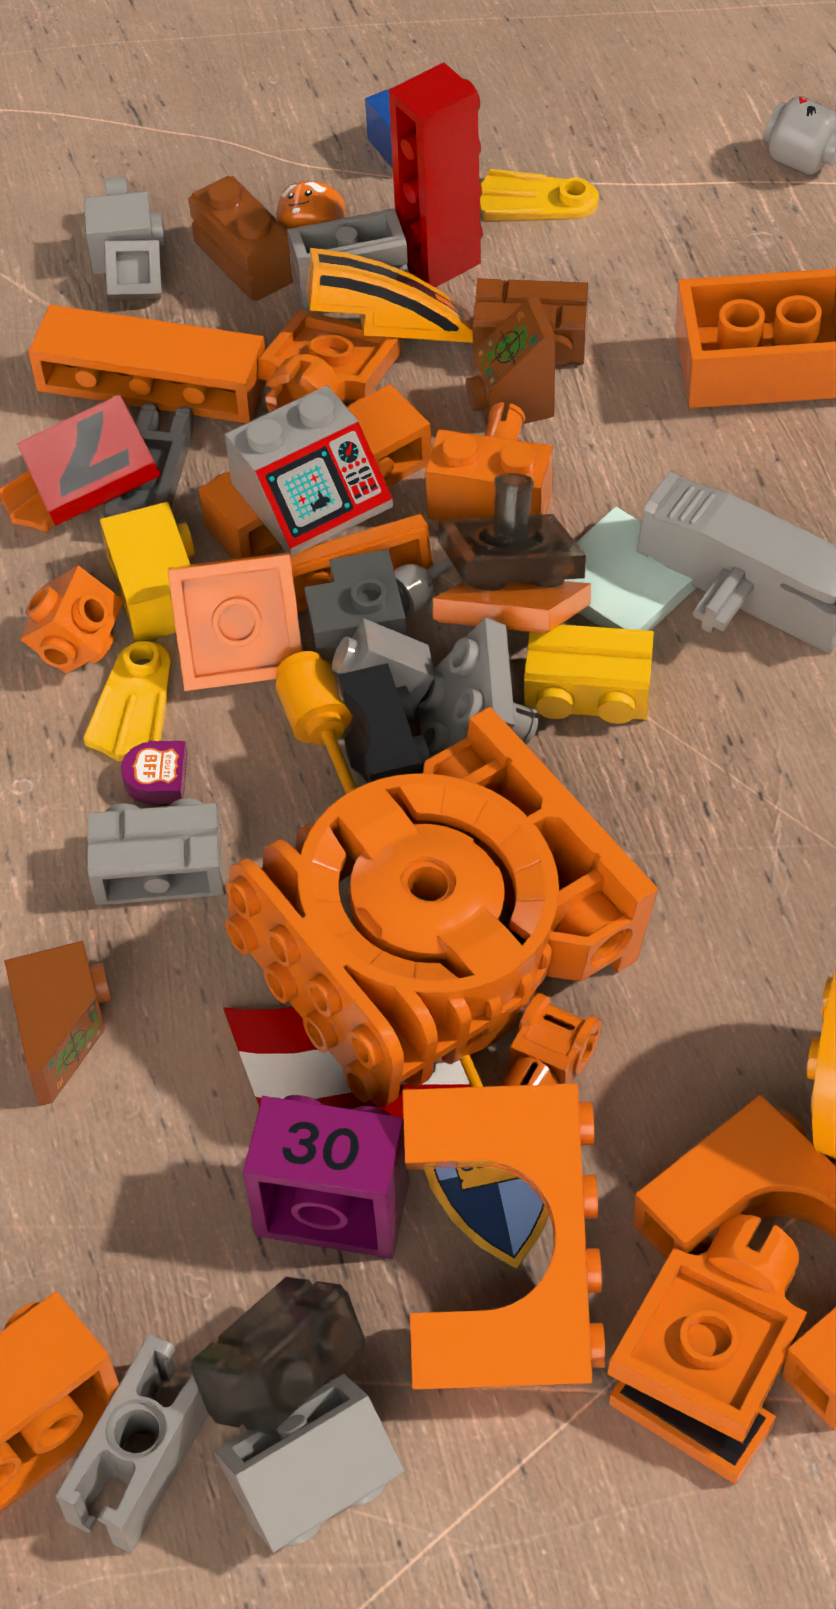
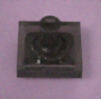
[438,473,586,590]

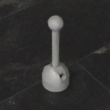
[394,522,504,617]

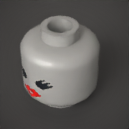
[763,96,836,175]

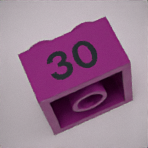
[243,1095,409,1259]

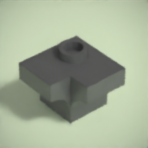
[304,549,407,650]

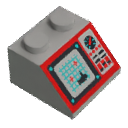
[225,385,393,557]

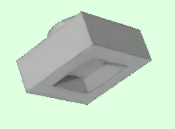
[104,240,162,300]

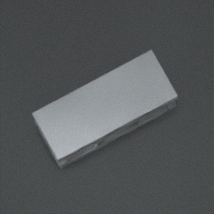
[56,1333,221,1554]

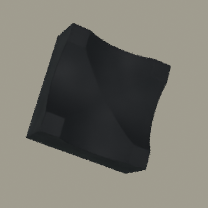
[338,663,430,783]

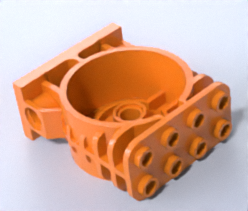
[225,706,658,1108]

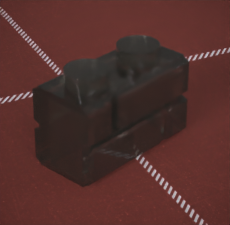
[189,1276,366,1434]

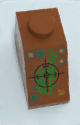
[466,296,555,424]
[4,941,112,1106]

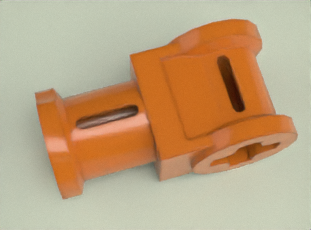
[502,993,603,1086]

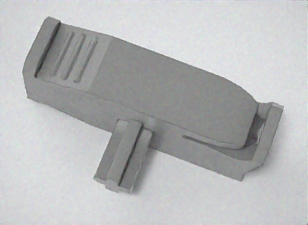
[636,471,836,654]

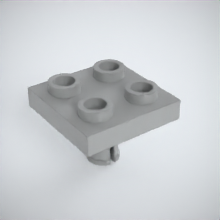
[418,617,538,758]

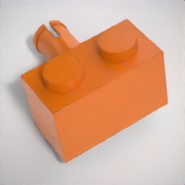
[425,402,553,536]

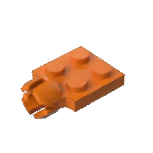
[258,310,402,412]
[607,1215,807,1443]

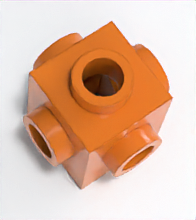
[19,565,124,674]

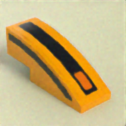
[306,248,473,343]

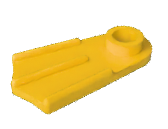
[480,169,599,222]
[83,641,171,762]

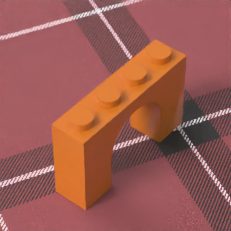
[403,1083,605,1390]
[633,1094,836,1430]

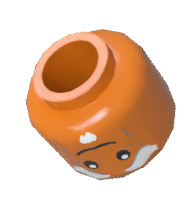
[275,181,347,229]

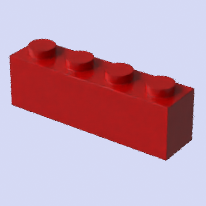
[388,62,483,288]

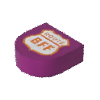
[121,741,188,804]

